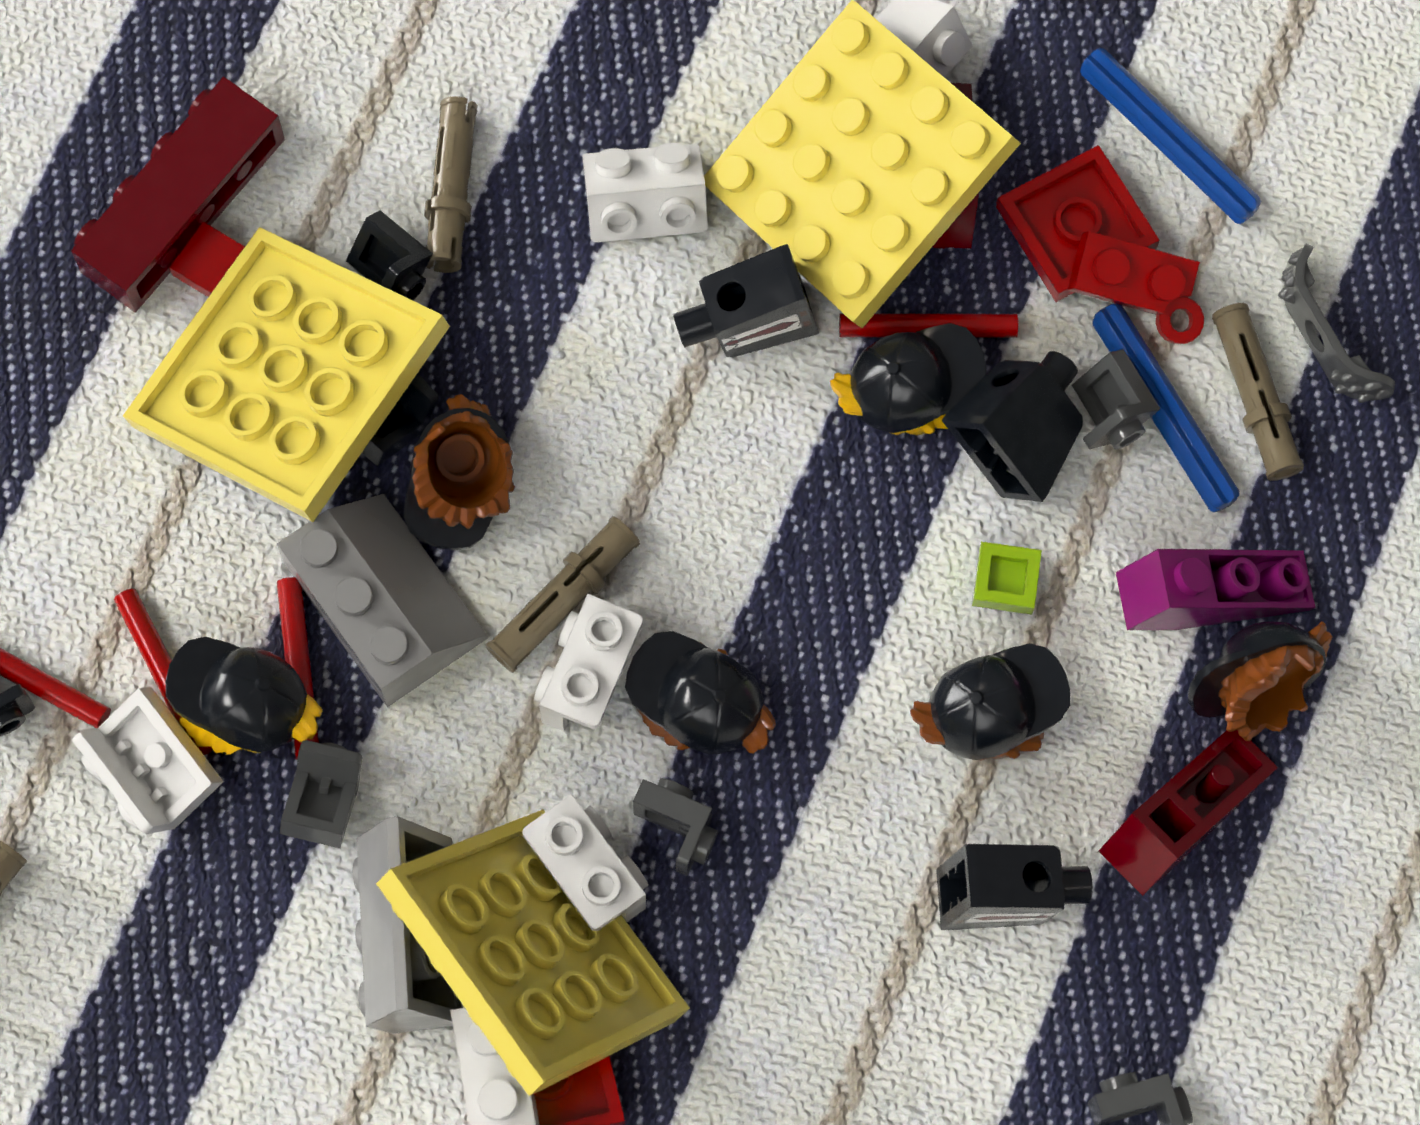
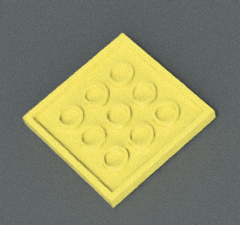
[704,0,1021,328]
[123,227,450,522]
[376,810,690,1096]

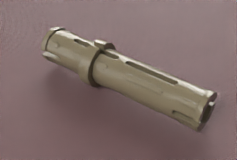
[424,96,478,273]
[1212,303,1304,481]
[485,516,640,673]

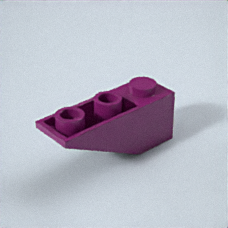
[1116,549,1316,630]

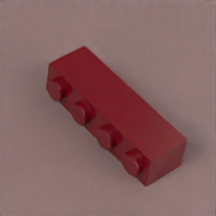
[71,76,285,313]

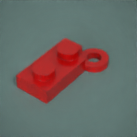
[1068,231,1204,344]

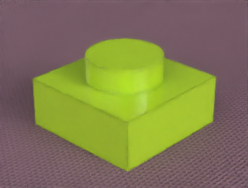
[972,542,1042,615]

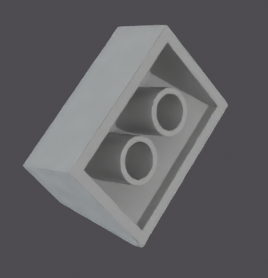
[277,494,488,708]
[352,816,461,1034]

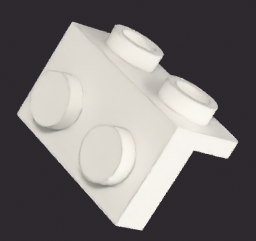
[582,143,708,242]
[534,593,643,732]
[72,687,224,834]
[523,794,649,931]

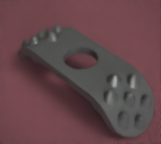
[1278,243,1395,403]

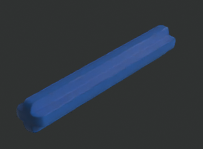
[1080,48,1261,224]
[1092,303,1239,512]

